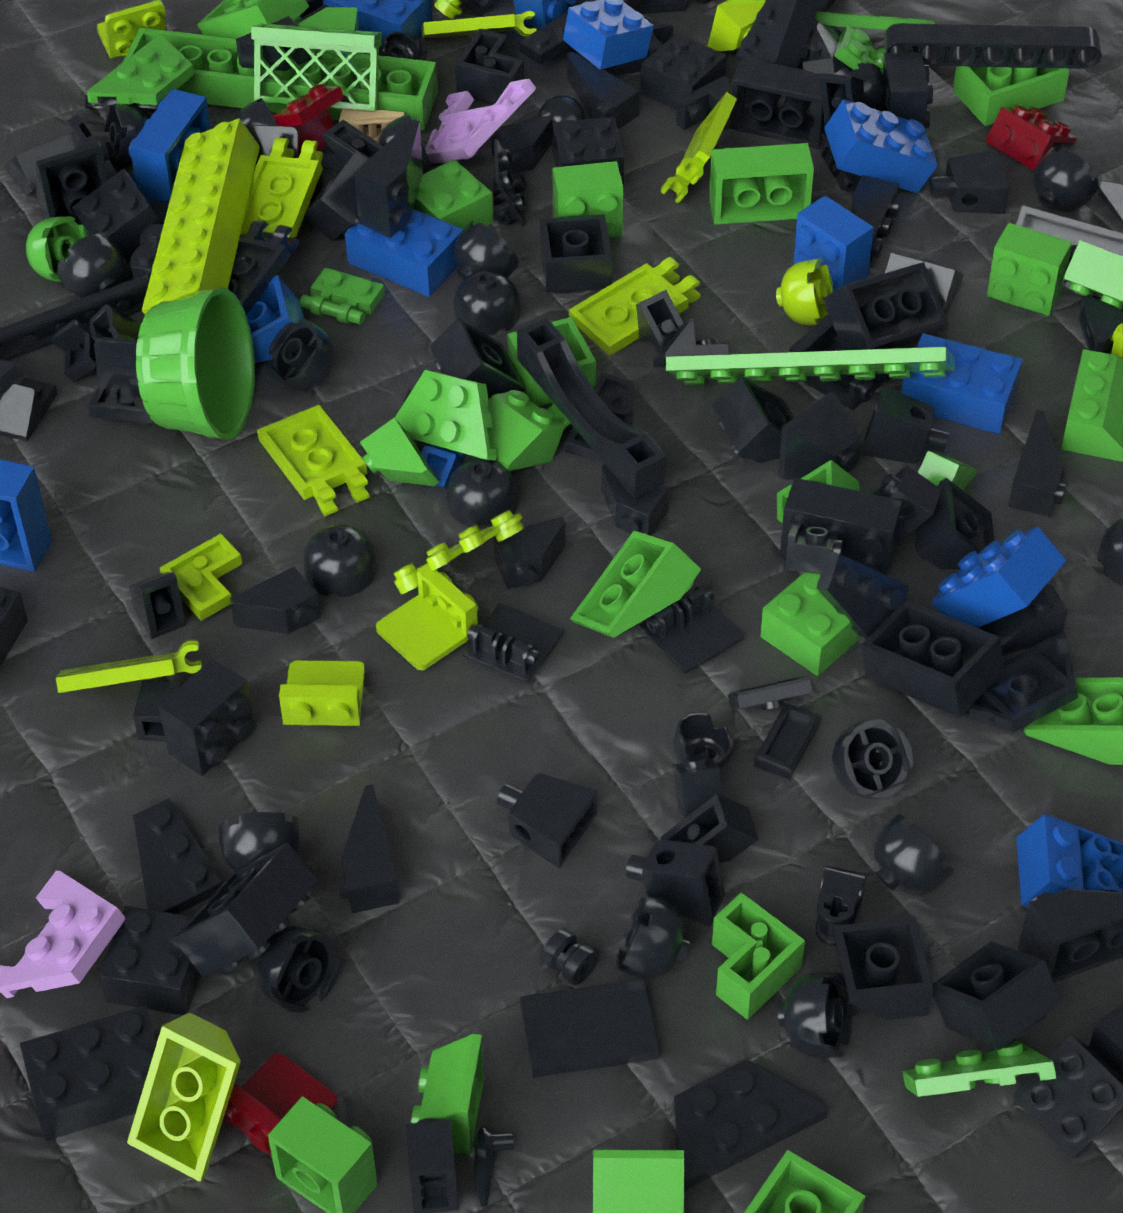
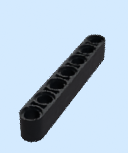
[884,23,1102,69]

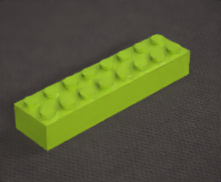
[142,118,260,315]

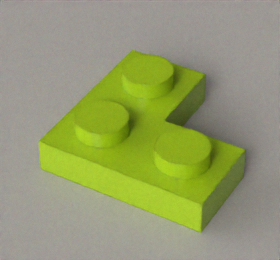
[160,534,242,621]

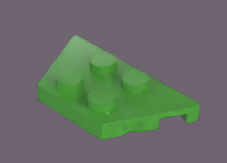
[87,35,194,105]
[395,370,497,461]

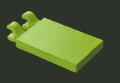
[421,11,536,39]
[661,92,737,203]
[240,137,323,238]
[568,257,701,356]
[257,405,370,516]
[56,640,202,693]

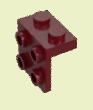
[273,84,344,156]
[985,105,1078,170]
[223,1053,337,1155]

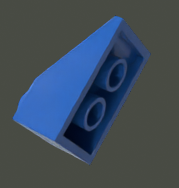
[246,275,304,363]

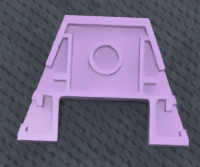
[425,79,536,164]
[0,871,126,998]

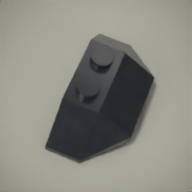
[797,23,853,74]

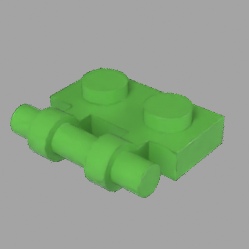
[834,25,886,72]
[300,267,385,325]

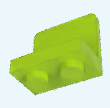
[97,0,166,59]
[376,563,478,670]
[279,660,365,726]

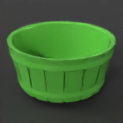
[136,287,255,440]

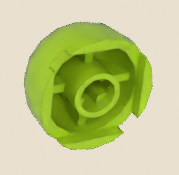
[776,258,834,326]

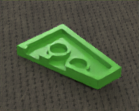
[902,1041,1056,1097]

